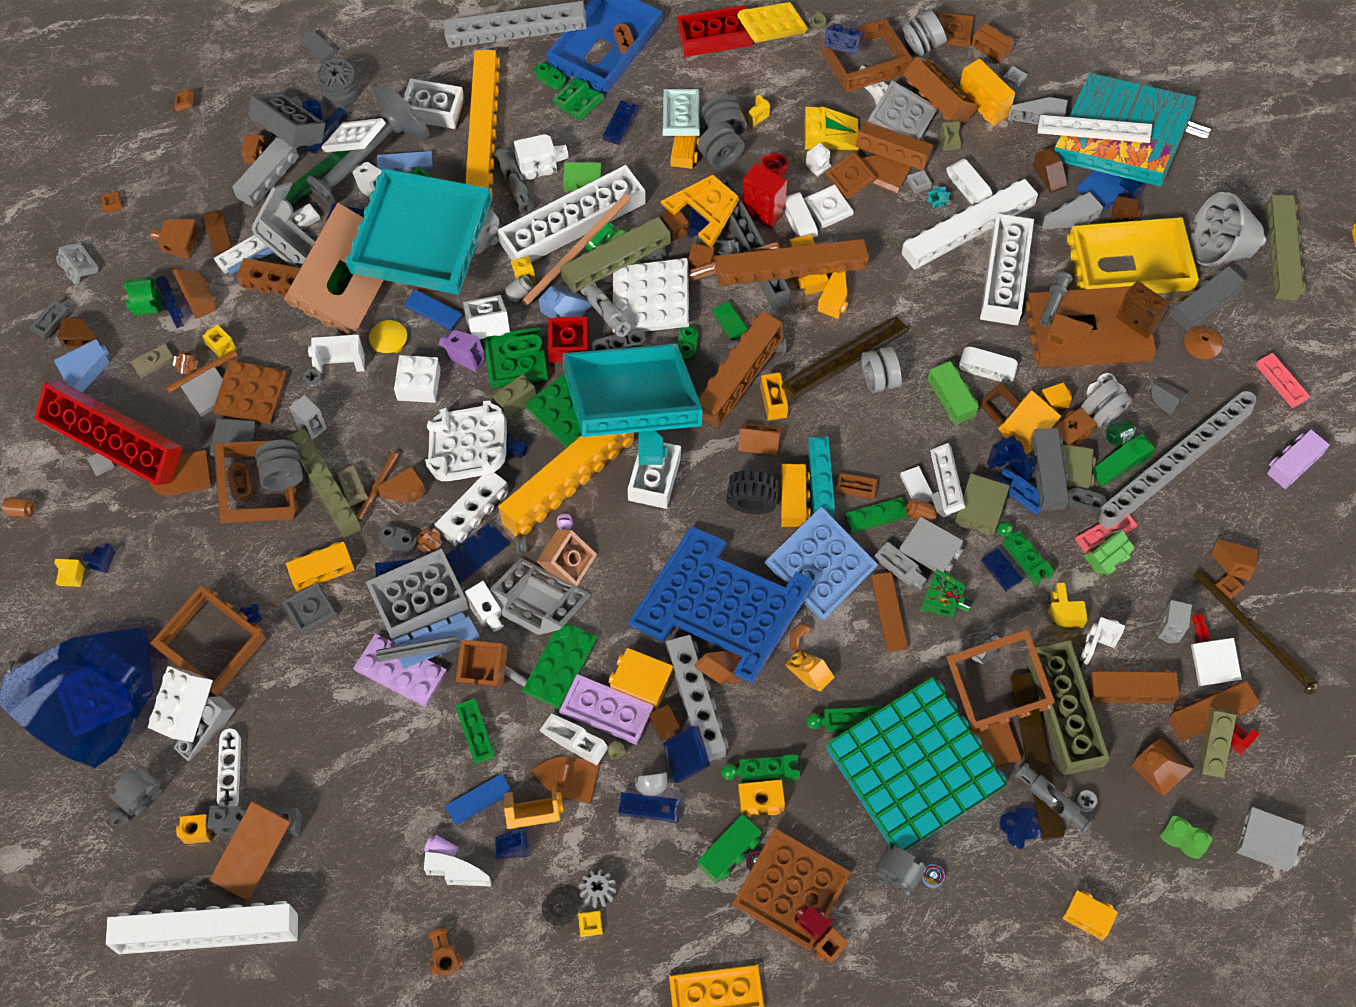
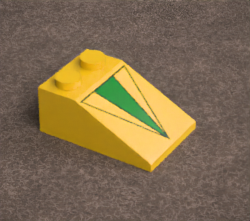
[804,107,859,150]

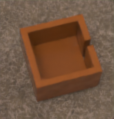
[456,640,508,688]

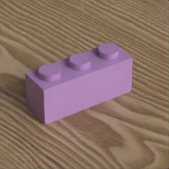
[1267,430,1330,490]

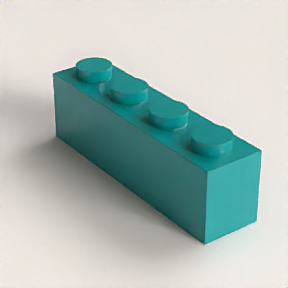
[807,437,835,518]

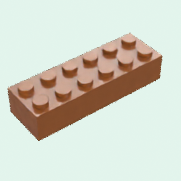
[697,311,784,429]

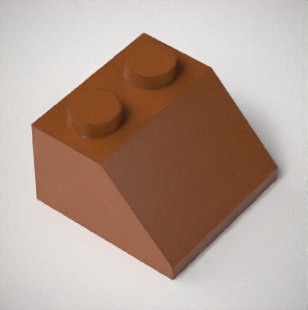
[172,269,217,319]

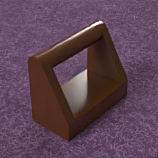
[979,383,1021,426]

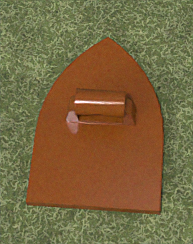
[533,756,600,804]

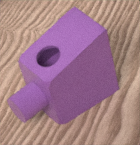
[439,330,486,372]

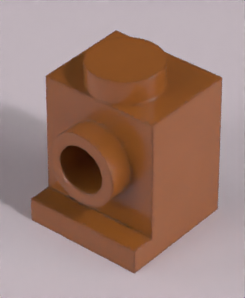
[241,134,267,164]
[812,926,849,963]

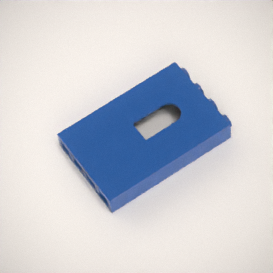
[546,0,663,94]

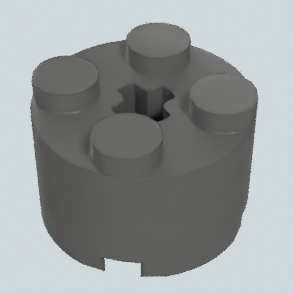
[109,765,162,817]
[875,846,926,897]

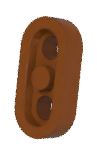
[227,463,252,501]

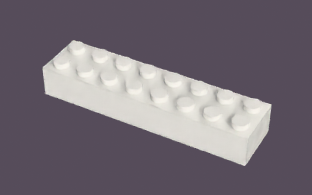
[498,165,646,262]
[106,901,298,954]

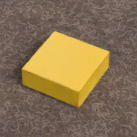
[578,911,603,937]

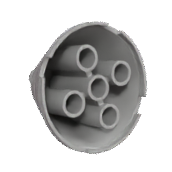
[1190,192,1266,266]

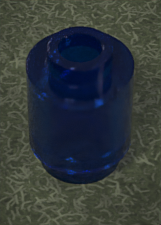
[302,99,323,121]

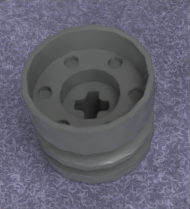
[317,59,359,108]
[702,94,747,136]
[255,440,303,490]

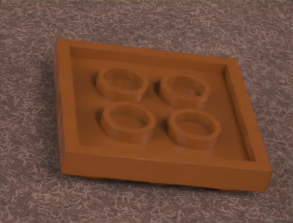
[213,360,287,425]

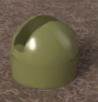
[812,14,826,30]
[608,741,626,759]

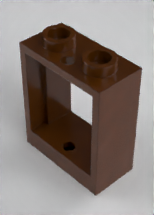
[1116,280,1170,339]

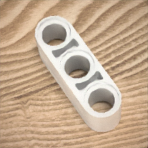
[947,158,993,206]
[785,192,818,238]
[959,347,1018,383]

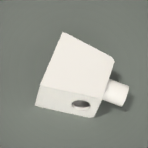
[352,162,382,199]

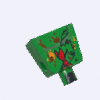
[921,569,973,617]

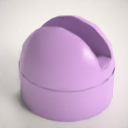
[556,513,573,530]

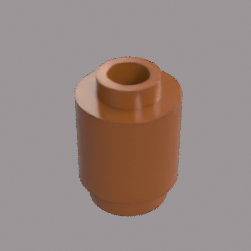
[2,497,35,518]
[905,499,937,522]

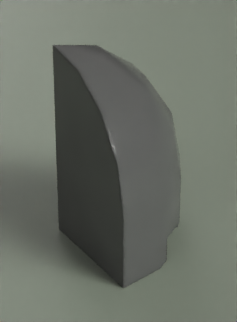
[1151,382,1187,415]

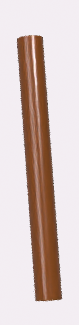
[165,350,238,394]
[356,452,399,521]

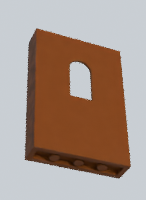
[1024,287,1156,368]

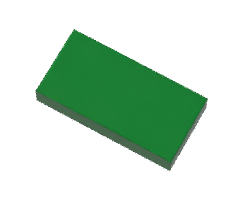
[712,302,748,340]

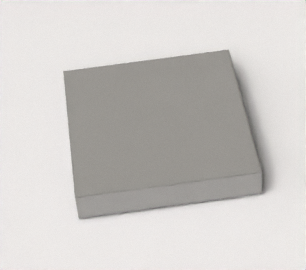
[181,367,223,417]

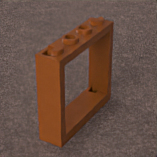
[821,18,912,93]
[214,441,298,523]
[150,586,267,697]
[946,629,1055,732]

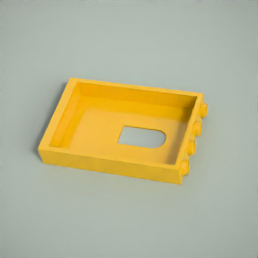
[1067,217,1199,293]

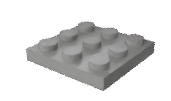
[867,81,937,140]

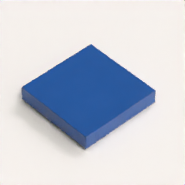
[1077,170,1129,211]

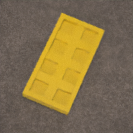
[737,2,808,43]

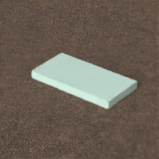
[663,89,699,136]

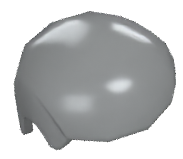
[635,772,668,796]

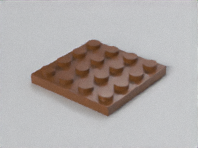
[732,828,851,951]

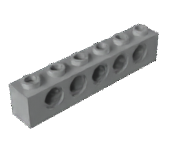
[666,635,729,763]

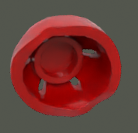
[760,153,789,177]

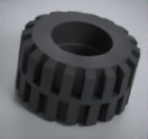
[726,470,779,514]

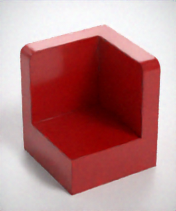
[1230,724,1260,755]

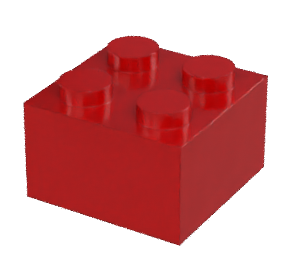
[548,317,588,363]

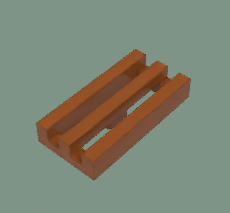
[835,472,878,500]

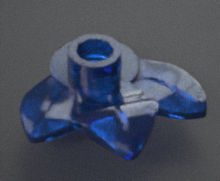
[999,807,1042,849]

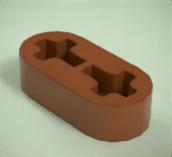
[614,24,634,54]

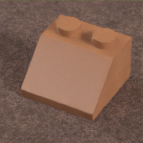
[537,529,597,587]

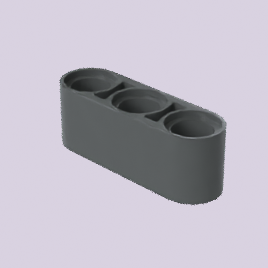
[591,329,646,351]

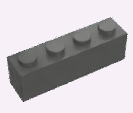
[1171,266,1245,331]
[1030,428,1071,511]

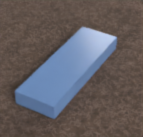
[377,151,433,172]

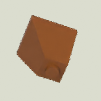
[1131,738,1193,797]

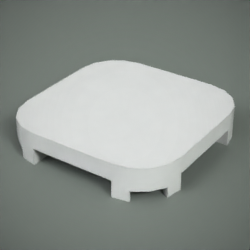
[425,401,507,481]

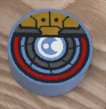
[922,864,945,888]

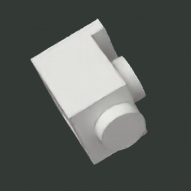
[806,143,831,177]

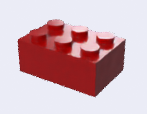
[742,163,787,228]

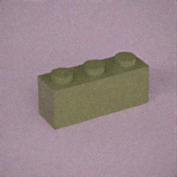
[1197,706,1236,778]

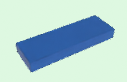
[404,290,463,331]
[445,774,512,826]

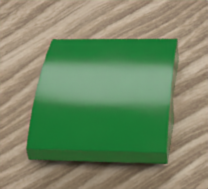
[552,78,604,121]

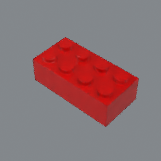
[677,5,753,57]

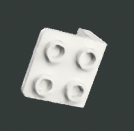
[1080,617,1125,668]

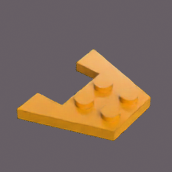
[660,175,739,248]

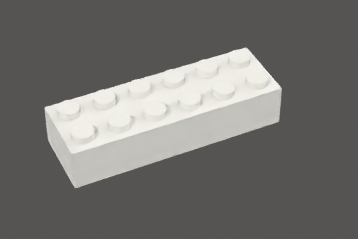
[980,214,1034,325]

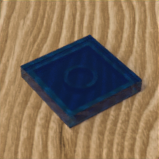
[663,726,711,783]

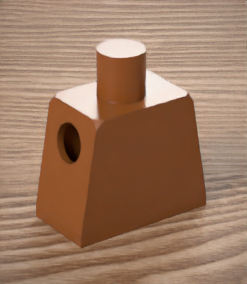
[151,219,199,259]

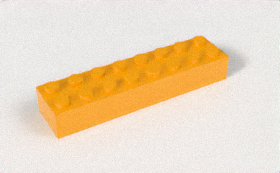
[498,433,634,537]

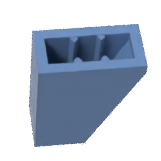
[54,339,110,393]

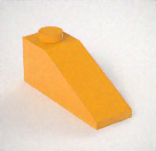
[817,271,848,319]

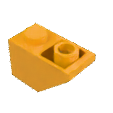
[785,651,834,691]

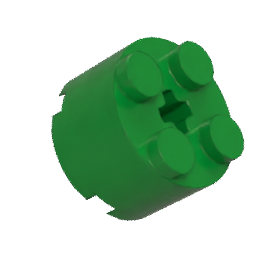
[124,276,161,317]

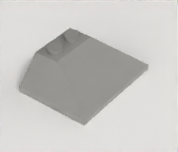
[489,558,591,635]

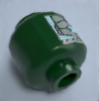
[1106,419,1136,447]

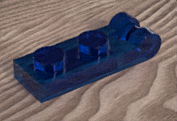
[603,100,639,145]
[156,276,184,329]
[618,792,681,823]

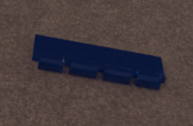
[445,523,510,584]

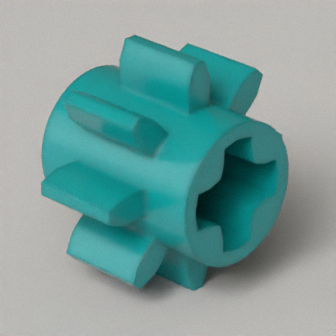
[927,186,951,208]

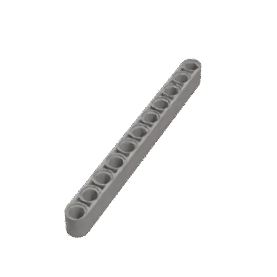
[1099,391,1256,529]

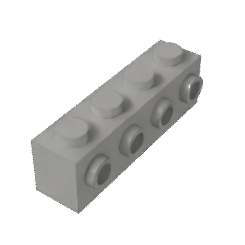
[232,137,299,207]

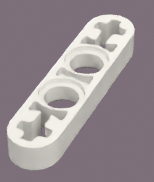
[217,728,241,806]

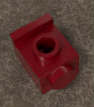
[796,904,834,941]

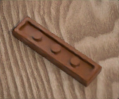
[871,572,908,653]

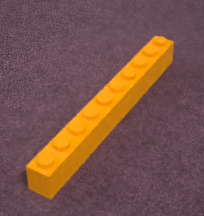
[466,50,500,197]

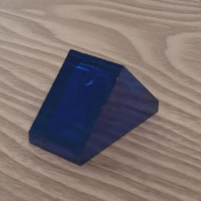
[495,826,530,859]

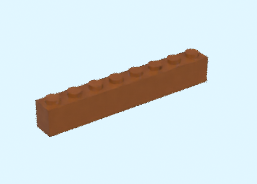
[714,239,869,286]

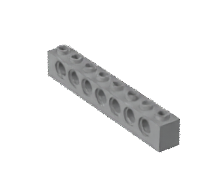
[445,1,587,48]

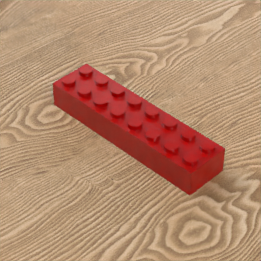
[34,381,183,486]

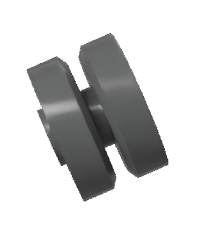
[697,122,745,170]

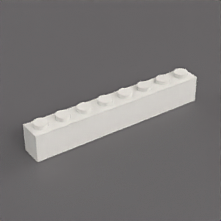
[902,179,1038,270]

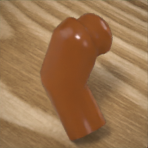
[790,622,811,651]

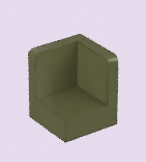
[939,121,961,151]

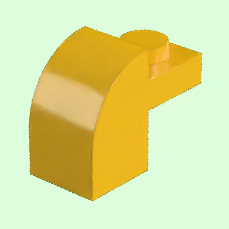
[1048,583,1087,629]

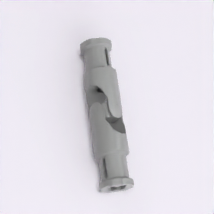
[580,283,631,337]

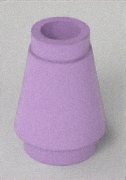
[424,834,458,857]

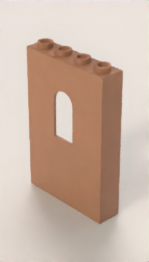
[283,203,383,336]

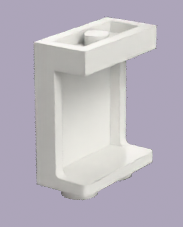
[308,335,365,373]

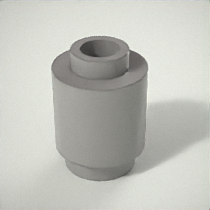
[505,275,534,302]

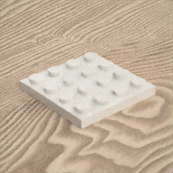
[613,258,689,335]

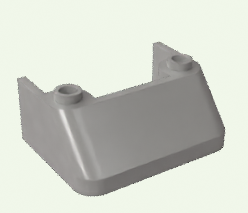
[252,182,315,268]

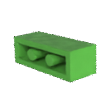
[928,361,979,425]

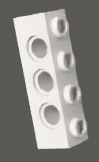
[435,472,509,547]

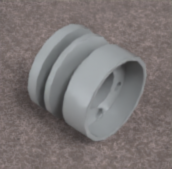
[902,9,947,57]

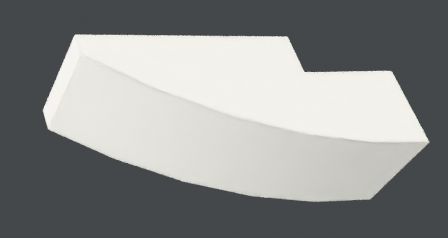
[540,713,608,765]
[424,852,492,886]

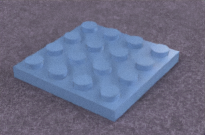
[764,507,878,621]

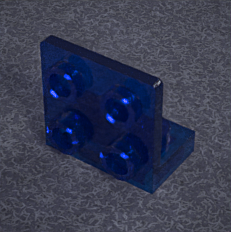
[987,435,1034,483]

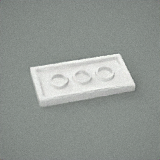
[322,118,386,152]

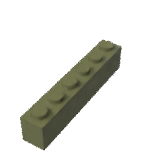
[1266,195,1305,300]
[560,217,671,293]
[287,428,361,539]

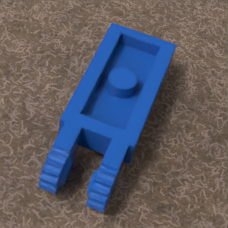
[993,469,1041,516]

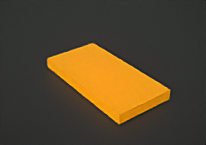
[669,964,764,1007]

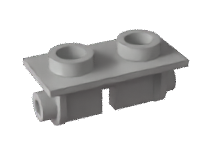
[970,634,1000,664]

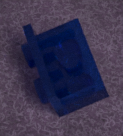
[823,23,864,54]

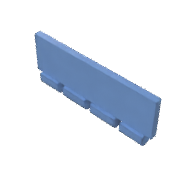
[393,612,480,670]

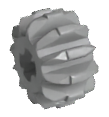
[579,869,616,908]

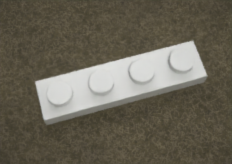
[930,443,965,515]

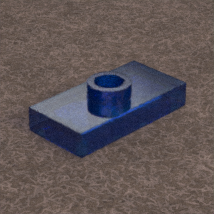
[981,548,1023,592]

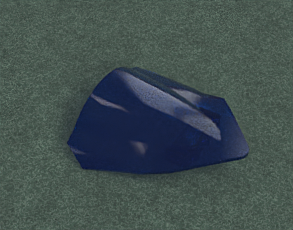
[0,628,154,768]

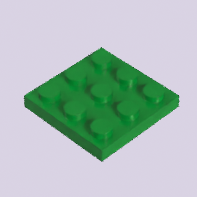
[484,327,548,389]

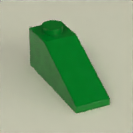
[1091,434,1155,487]

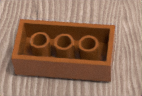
[903,57,979,123]

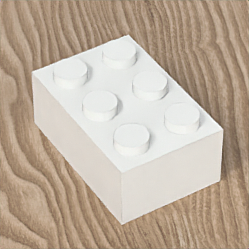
[403,79,464,129]
[628,442,681,509]
[148,666,213,742]

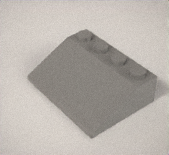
[366,549,469,643]

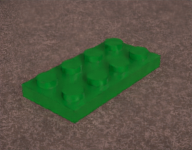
[522,623,597,710]

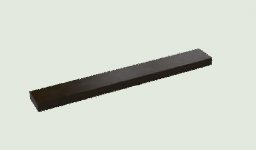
[781,316,909,400]
[1010,673,1064,840]

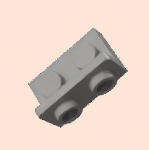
[56,243,98,285]

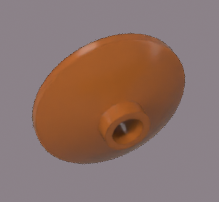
[1183,326,1223,360]

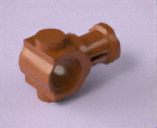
[428,928,463,977]

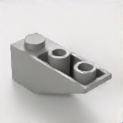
[1008,97,1068,124]
[1042,192,1103,229]
[173,696,235,761]

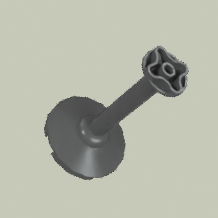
[306,83,430,206]

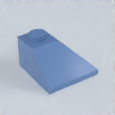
[539,284,592,318]

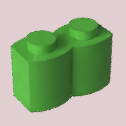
[1160,816,1213,859]

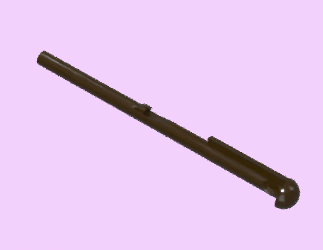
[1194,570,1319,695]

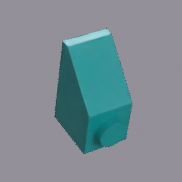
[638,431,667,465]

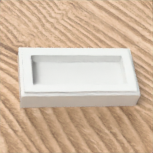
[900,466,934,504]

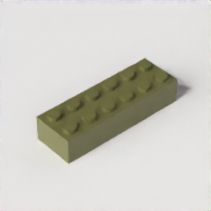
[1026,640,1109,775]

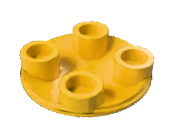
[369,320,407,353]

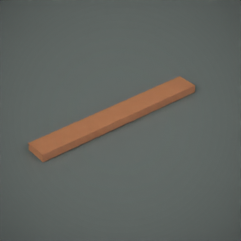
[521,193,631,307]

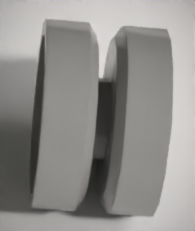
[861,346,902,394]
[1081,379,1133,429]

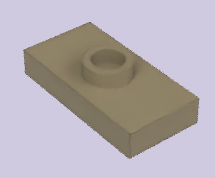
[130,344,174,379]
[336,465,368,506]

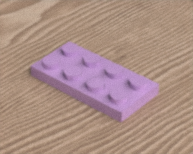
[354,633,447,707]
[559,674,654,745]

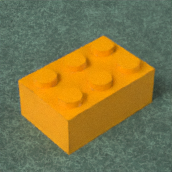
[960,58,1015,126]

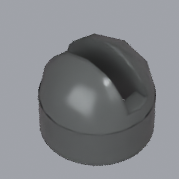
[110,807,129,826]

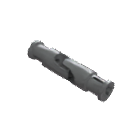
[495,148,535,214]
[1015,763,1095,835]

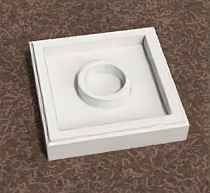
[803,185,853,229]
[1191,638,1242,686]

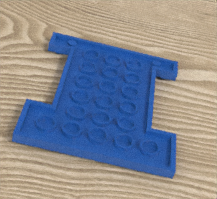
[628,526,815,684]

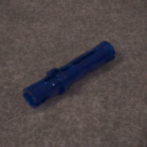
[306,107,347,154]

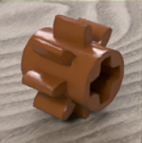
[172,351,198,374]
[417,528,442,553]

